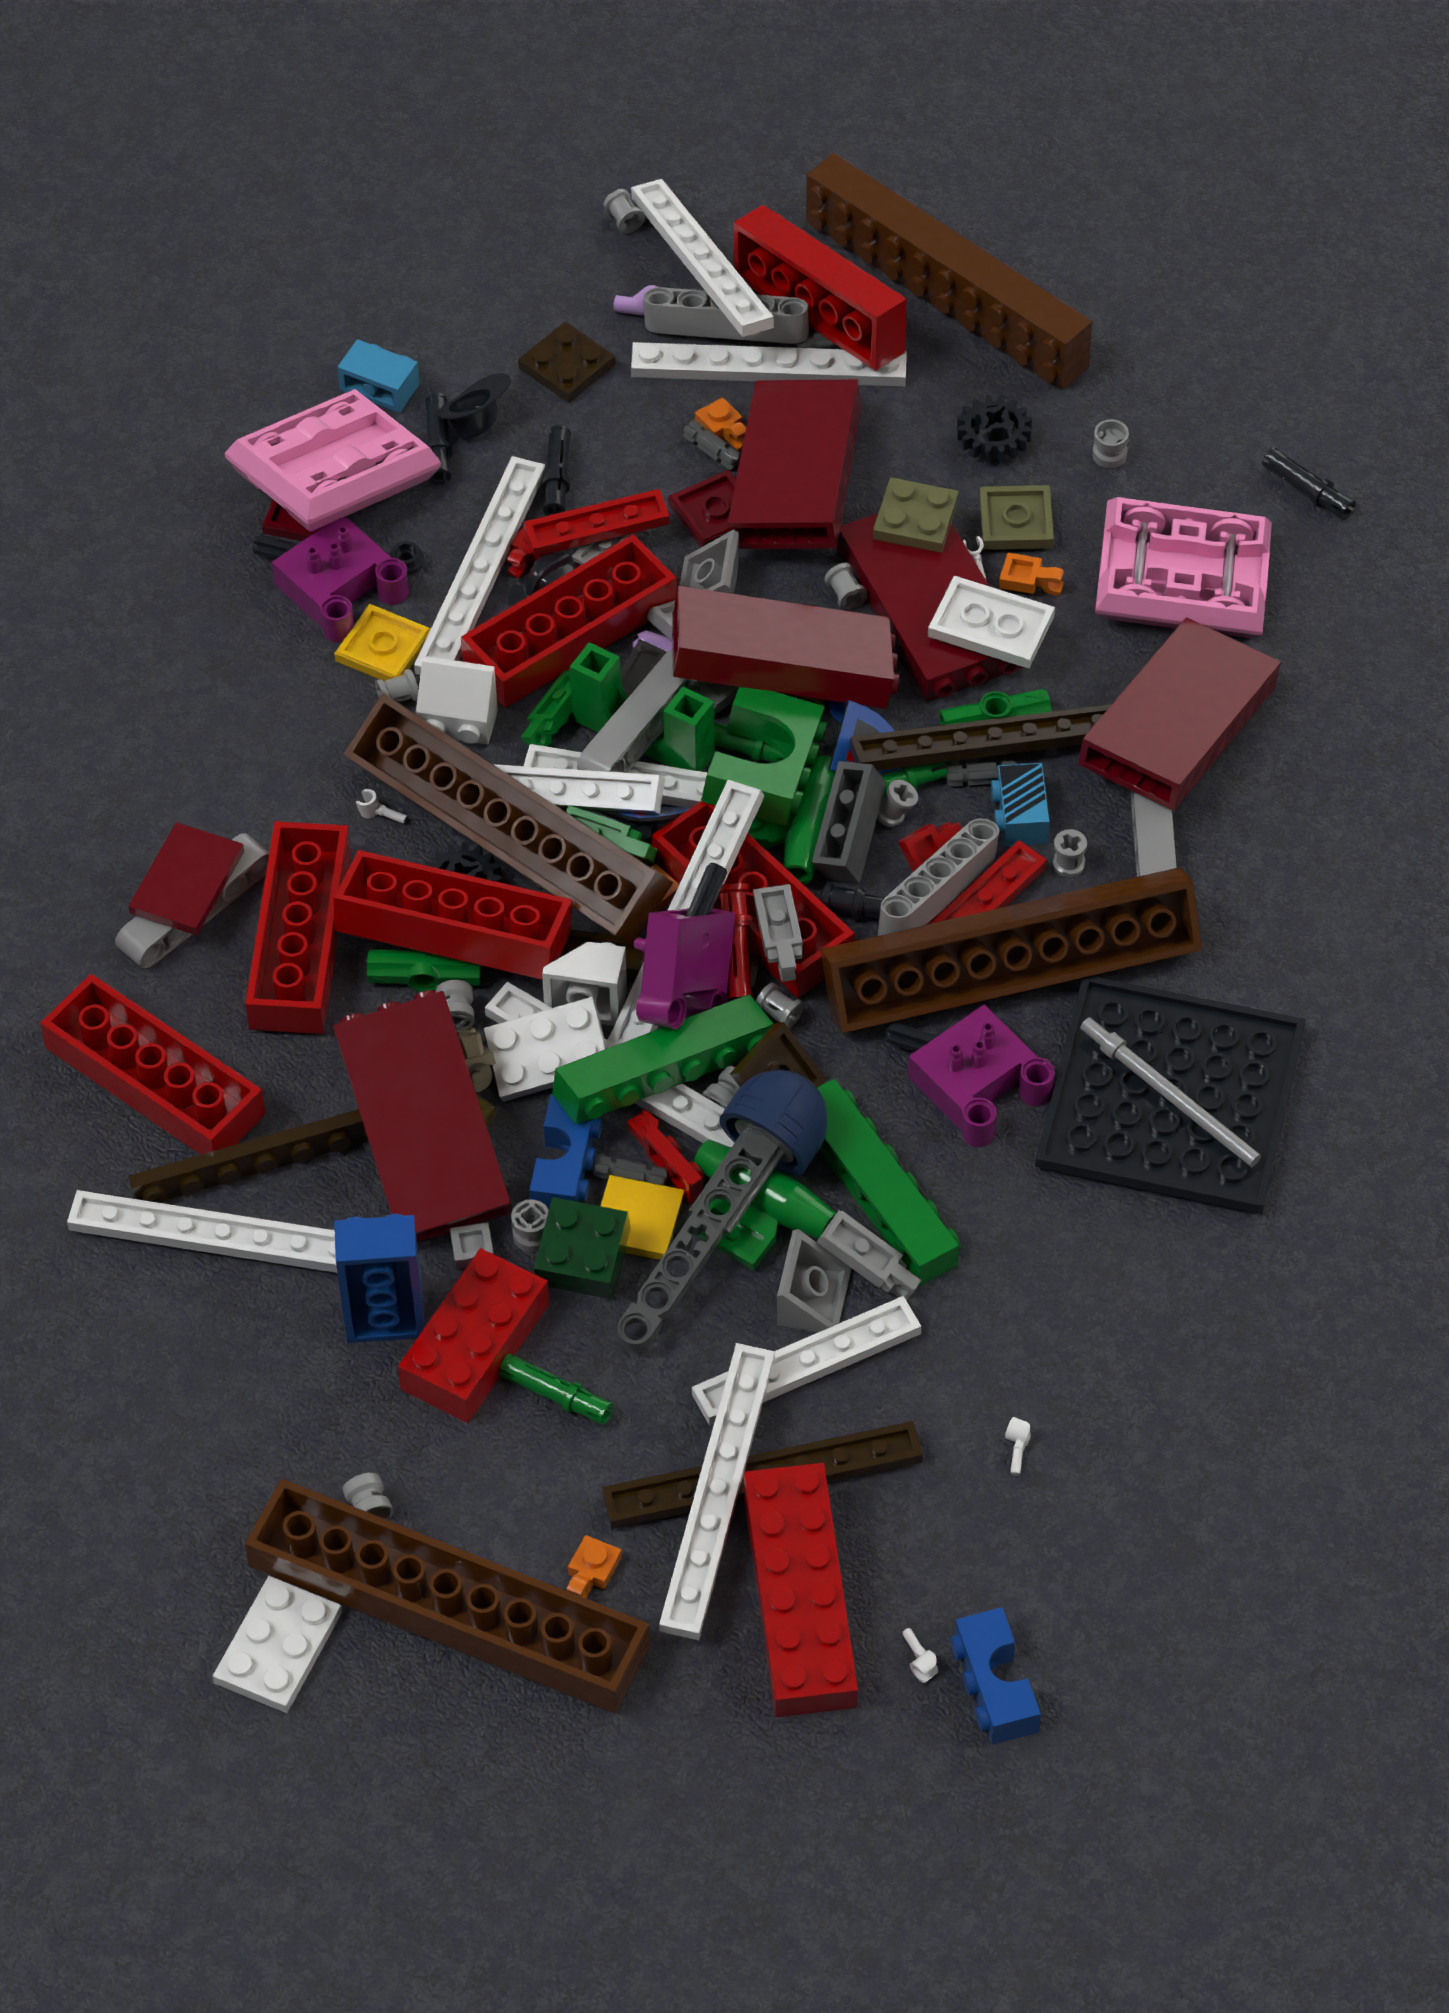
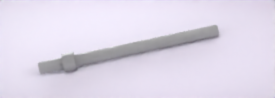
[1080,1017,1261,1167]

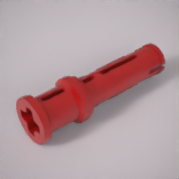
[719,883,753,999]

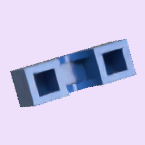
[529,1094,603,1210]
[950,1607,1041,1745]

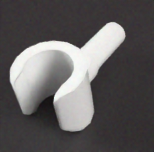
[963,536,987,581]
[356,789,408,824]
[1005,1417,1031,1476]
[902,1628,938,1683]

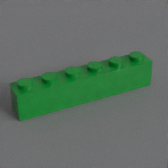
[552,994,773,1125]
[817,1079,961,1286]

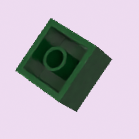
[534,1197,631,1300]

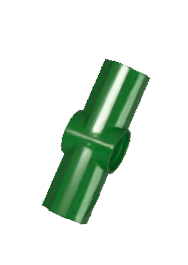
[939,689,1052,725]
[367,949,482,992]

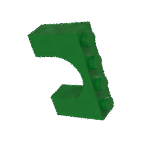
[570,642,715,772]
[701,687,827,826]

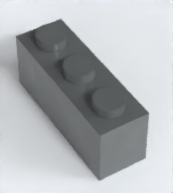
[812,761,886,884]

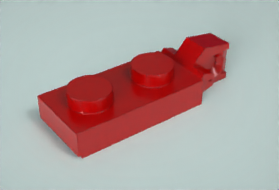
[627,1110,705,1205]

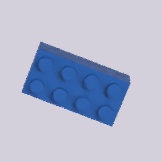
[334,1214,425,1343]

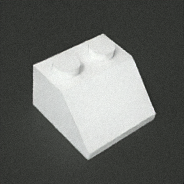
[416,656,498,745]
[542,942,627,1026]

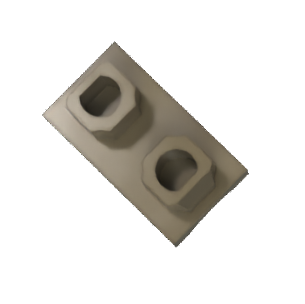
[456,1027,496,1092]

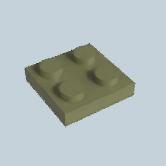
[873,477,959,553]
[979,485,1054,550]

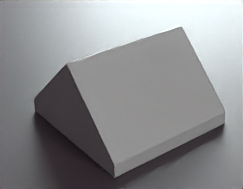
[680,530,739,594]
[777,1229,852,1333]

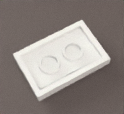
[928,576,1055,668]
[484,997,607,1102]
[213,1576,342,1713]

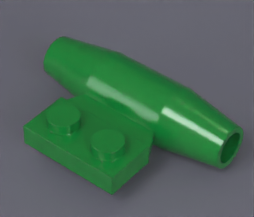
[748,756,835,885]
[692,1139,837,1271]

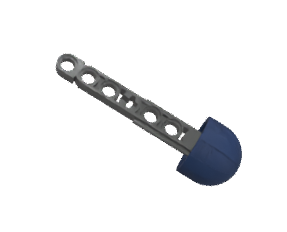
[618,1070,828,1351]

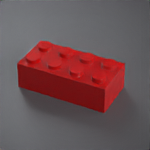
[398,1248,549,1423]

